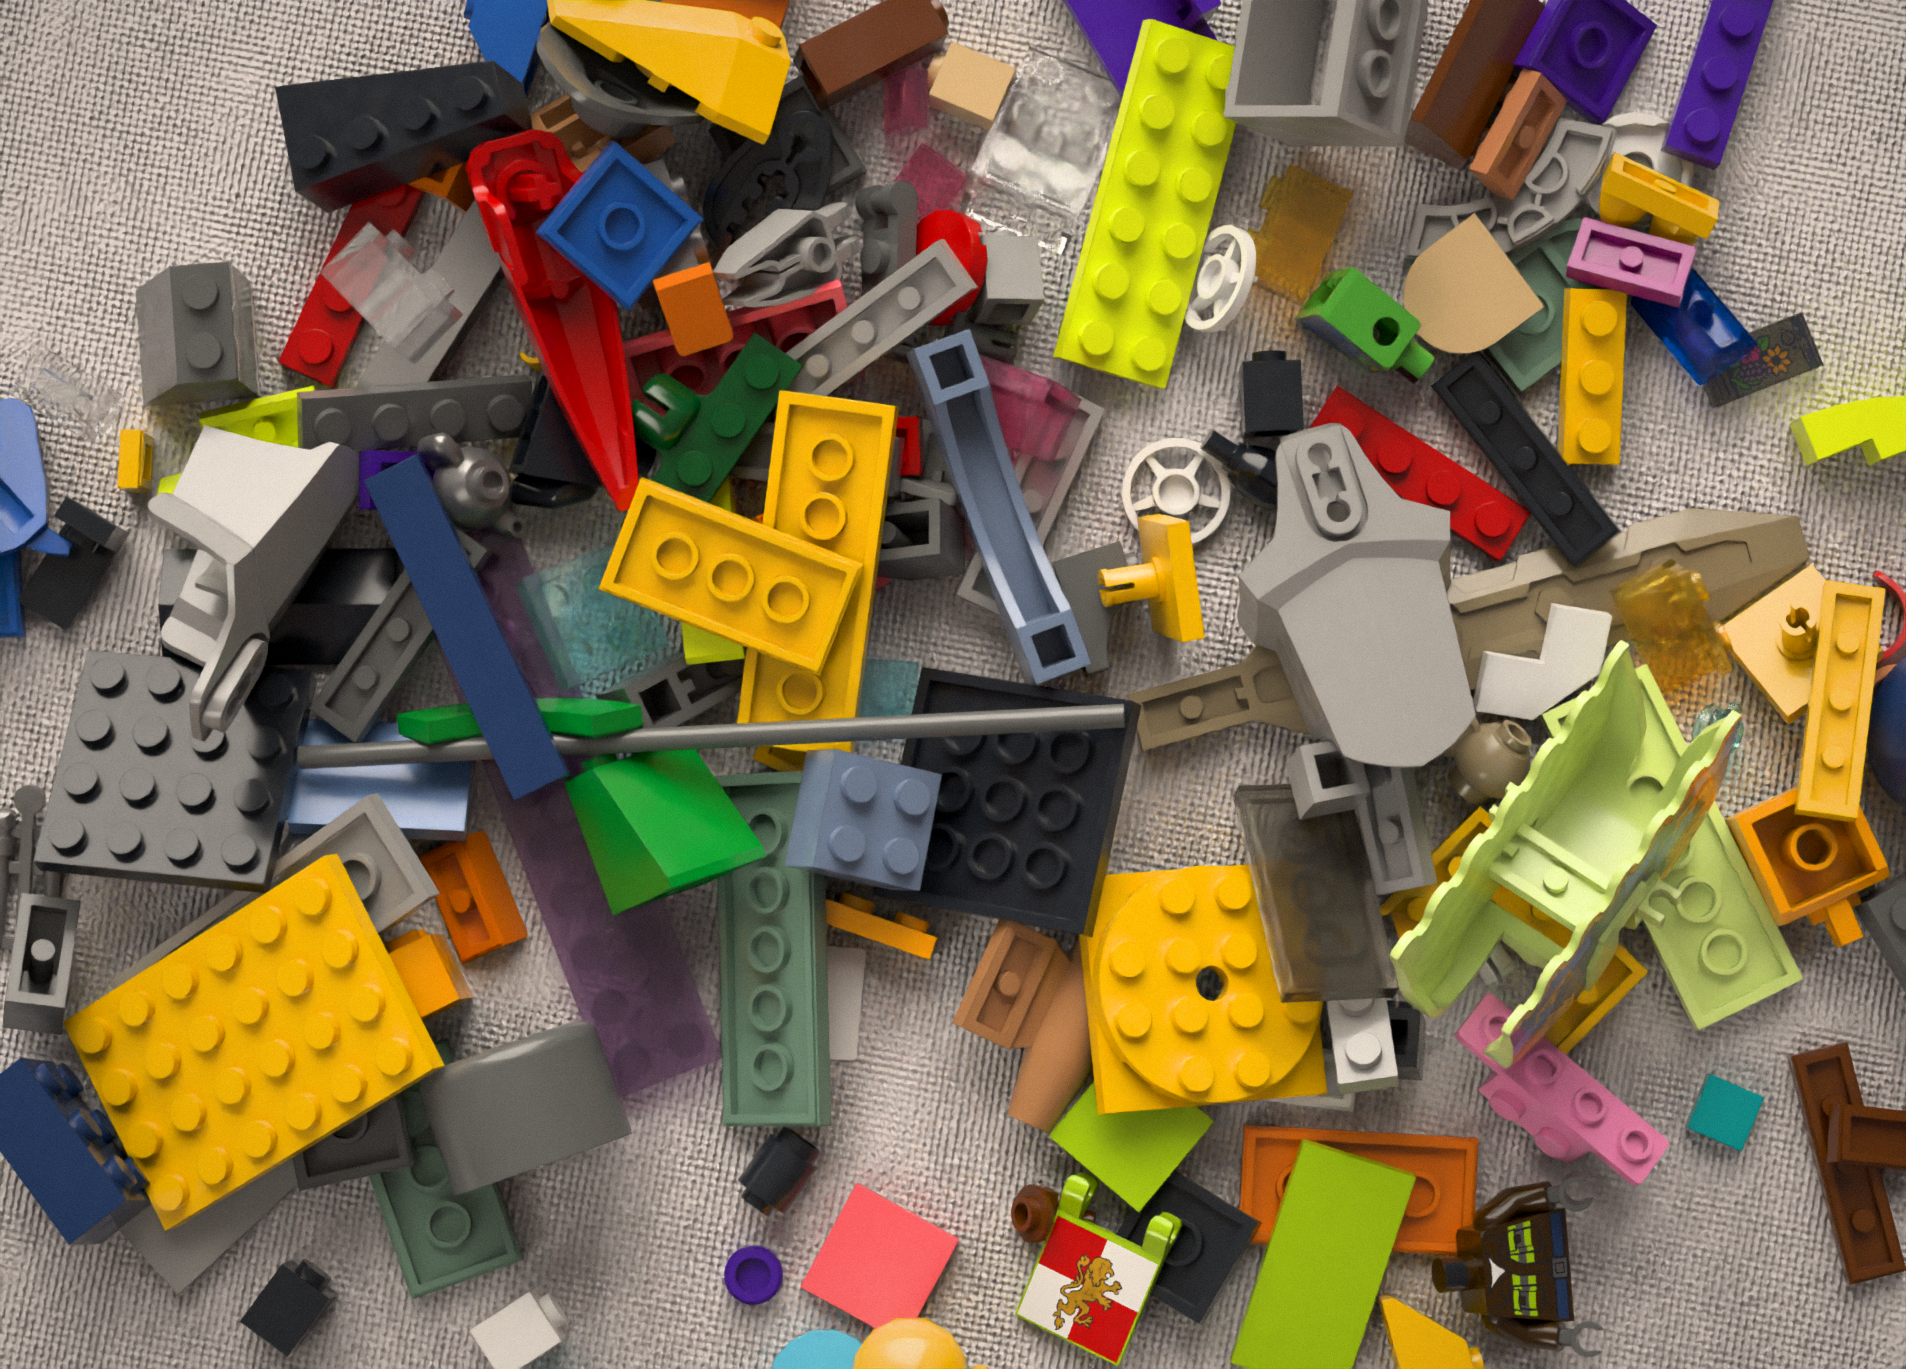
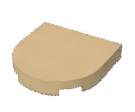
[1403,213,1544,354]

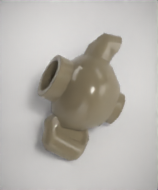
[1443,717,1532,805]

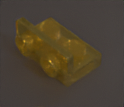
[1609,559,1733,696]

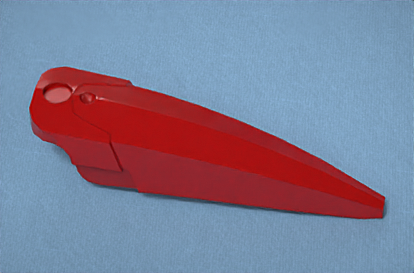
[466,129,639,511]

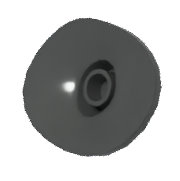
[537,21,705,139]

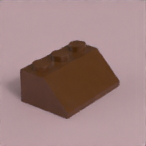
[1405,0,1545,171]

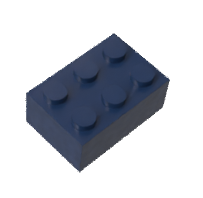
[0,1058,152,1245]

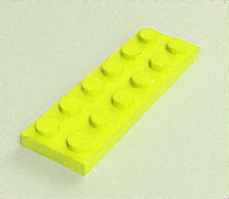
[1053,19,1237,389]

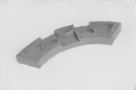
[1404,118,1617,264]

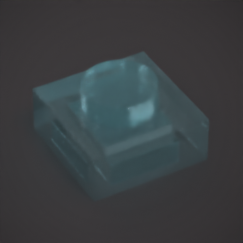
[859,659,919,717]

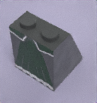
[136,261,260,407]

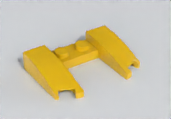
[1376,806,1648,1055]

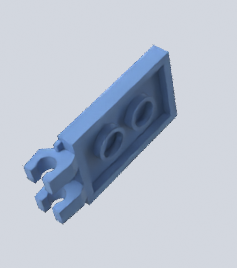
[286,719,475,841]

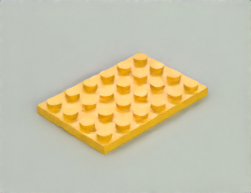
[63,854,445,1231]

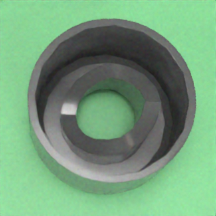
[419,1020,633,1195]

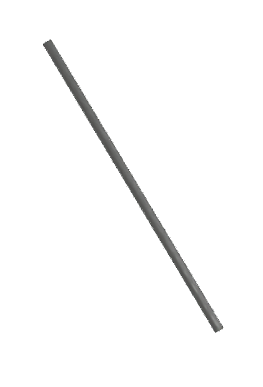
[297,704,1125,769]

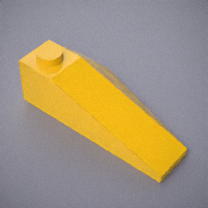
[547,0,791,145]

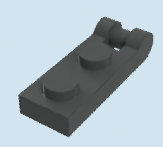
[855,180,918,346]

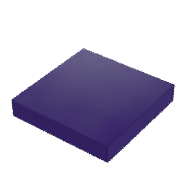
[1513,0,1658,125]

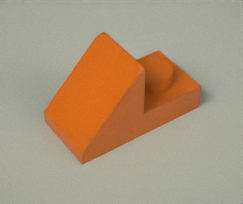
[653,262,733,356]

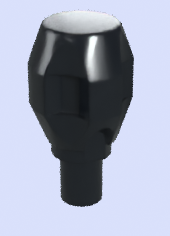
[1200,429,1277,510]

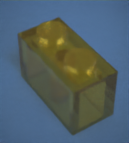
[1240,164,1354,307]

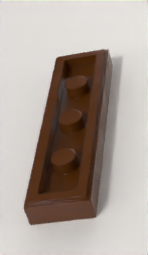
[1787,1042,1906,1285]

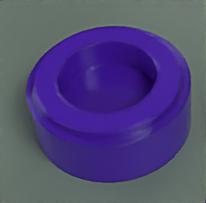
[724,1244,783,1305]

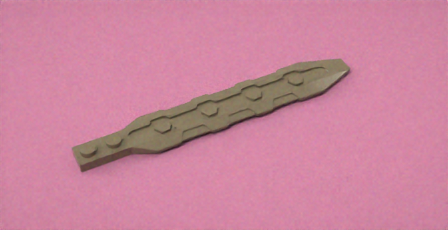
[1126,508,1810,752]

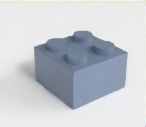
[785,749,942,891]

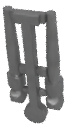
[0,784,61,949]

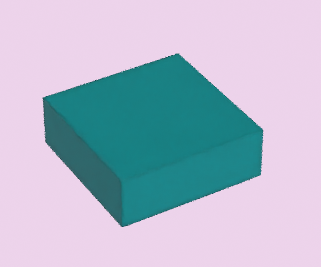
[1684,1073,1764,1151]

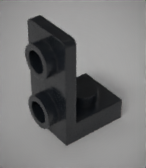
[19,496,130,630]

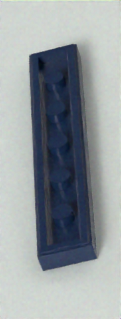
[364,454,571,801]

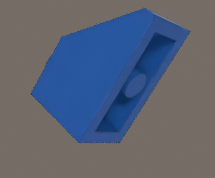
[464,0,550,99]

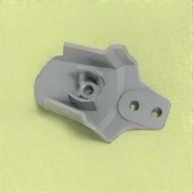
[148,425,360,742]
[1237,425,1476,768]

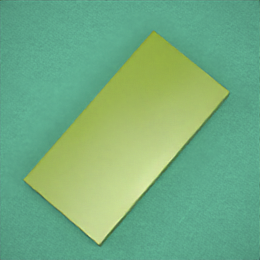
[1229,1138,1416,1369]

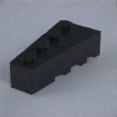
[275,60,533,213]

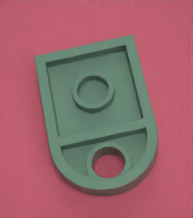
[1483,219,1632,395]

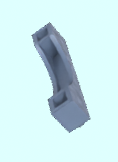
[906,329,1091,685]

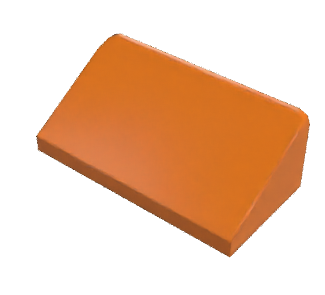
[418,830,528,964]

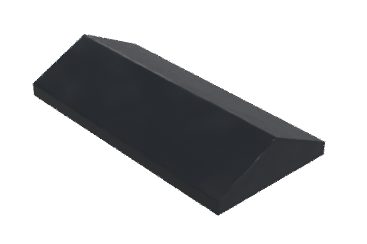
[158,548,397,665]

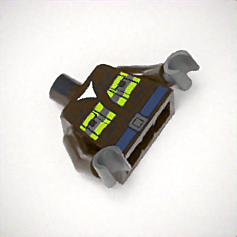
[1431,1172,1604,1358]

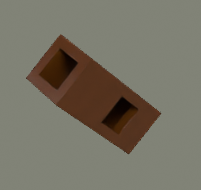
[793,0,949,111]

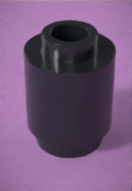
[738,1126,822,1216]

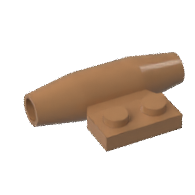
[952,920,1093,1134]

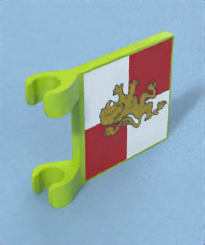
[1015,1172,1182,1366]

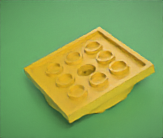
[1079,861,1328,1115]

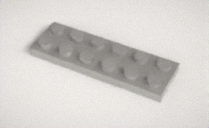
[109,793,440,990]

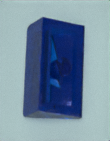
[1631,267,1758,386]

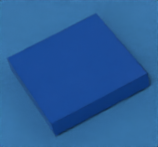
[535,141,703,310]

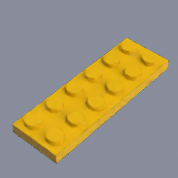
[737,390,899,753]

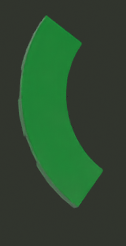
[397,698,643,744]

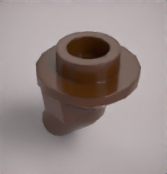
[1011,1184,1096,1244]

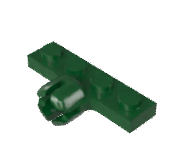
[620,332,803,528]

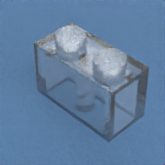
[320,222,464,365]

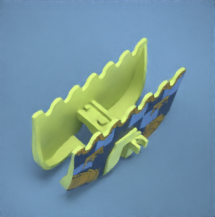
[1389,640,1741,1069]

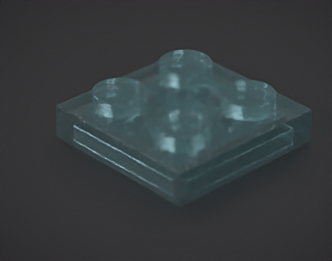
[515,542,669,691]

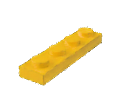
[1794,580,1885,823]

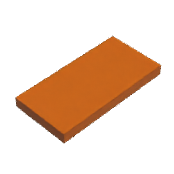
[1239,1124,1479,1255]

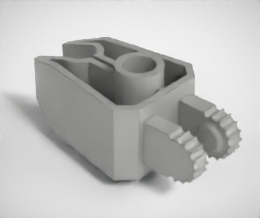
[713,202,862,307]

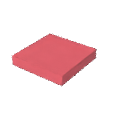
[800,1182,959,1328]

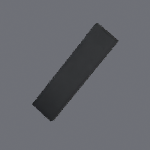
[1431,351,1623,568]

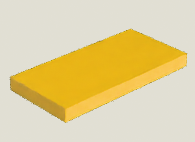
[599,477,864,676]

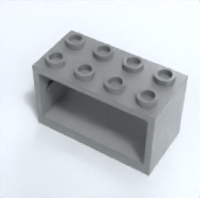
[1223,0,1428,147]

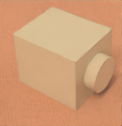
[923,41,1016,132]

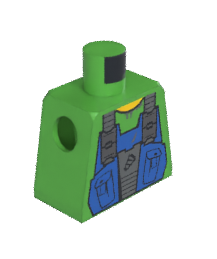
[1294,267,1434,384]

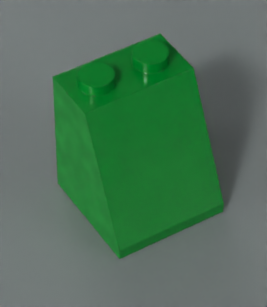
[564,749,767,915]

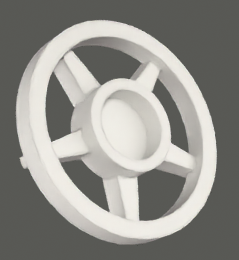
[1184,225,1258,333]
[1122,438,1231,544]

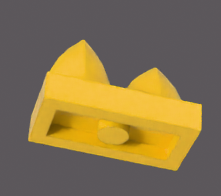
[1599,152,1719,246]

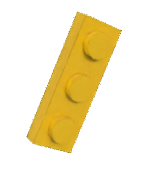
[1557,288,1627,465]

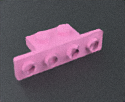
[1455,993,1669,1186]

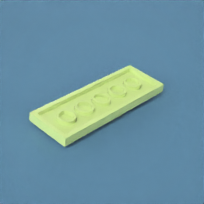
[1539,663,1803,1031]

